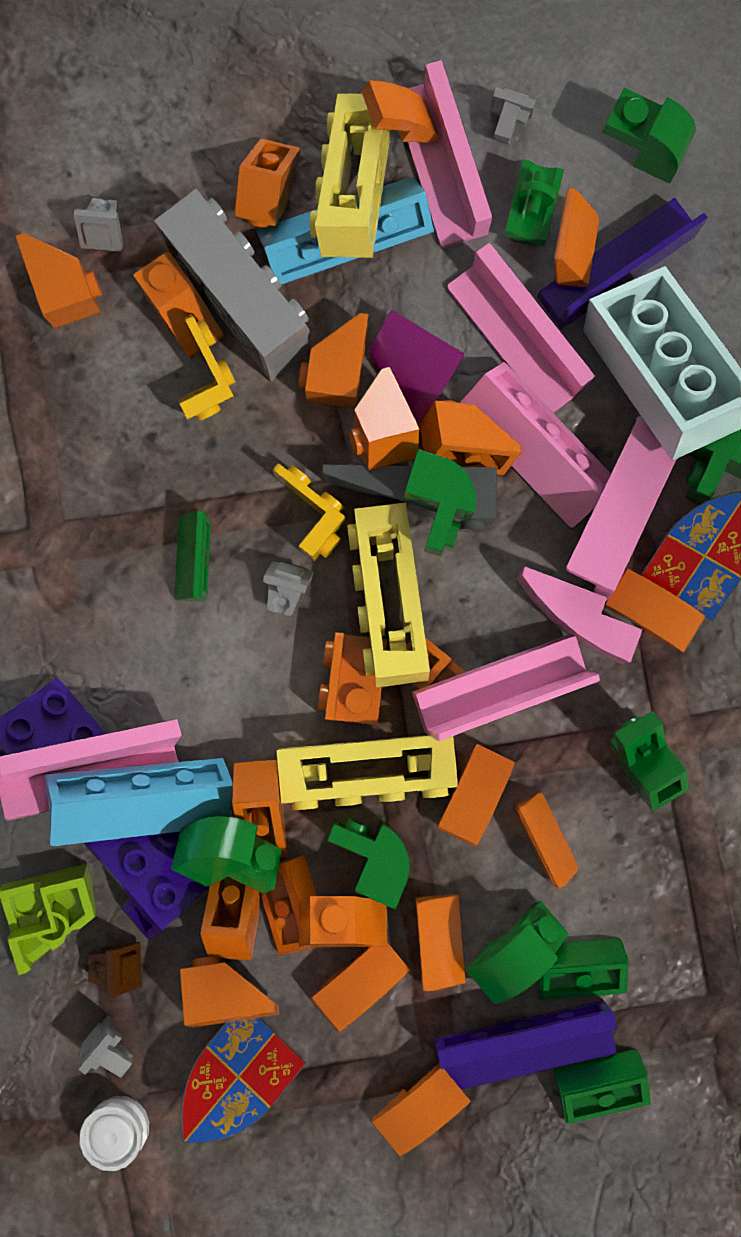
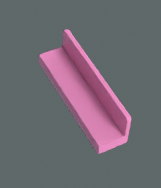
[407,60,492,248]
[447,243,595,413]
[460,362,611,528]
[566,419,677,601]
[412,634,600,741]
[0,719,182,821]

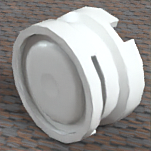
[80,1096,149,1171]

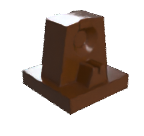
[87,942,142,997]

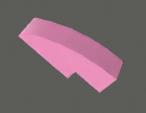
[516,567,643,664]

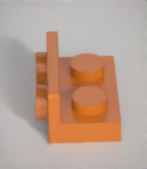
[318,632,387,725]

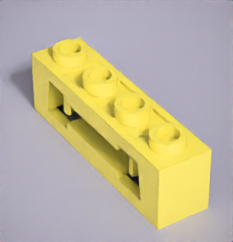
[310,94,391,258]
[347,503,430,687]
[277,735,458,810]

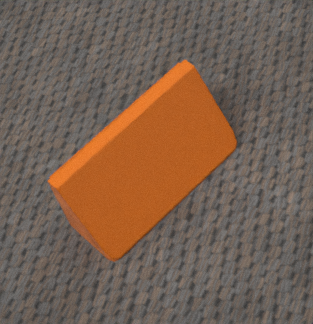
[554,188,599,287]
[513,792,578,889]
[260,855,317,955]
[415,894,466,992]

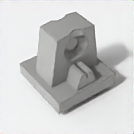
[491,87,536,144]
[73,198,124,252]
[263,561,314,616]
[78,1015,133,1078]

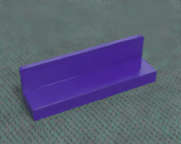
[537,198,708,329]
[435,1000,617,1089]

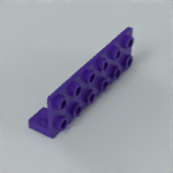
[0,679,210,940]

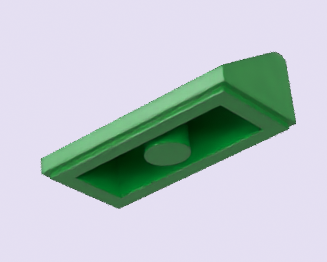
[174,511,211,602]
[538,938,629,1000]
[554,1050,651,1124]

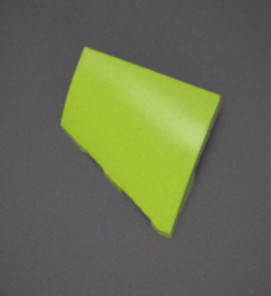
[0,863,96,975]

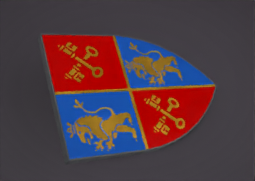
[640,491,741,621]
[181,1018,307,1144]

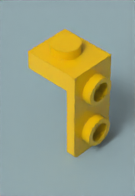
[178,314,236,421]
[273,463,346,562]

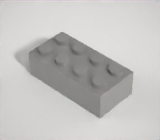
[154,189,311,382]

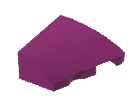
[369,310,464,430]

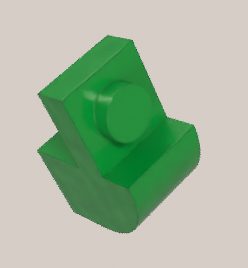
[602,88,696,184]
[685,429,741,505]
[403,449,476,557]
[610,711,690,812]
[171,816,282,894]
[327,817,409,909]
[466,900,569,1004]

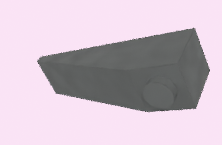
[323,464,497,533]

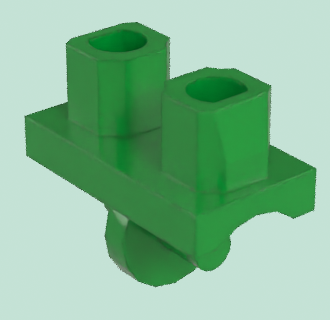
[504,159,564,246]

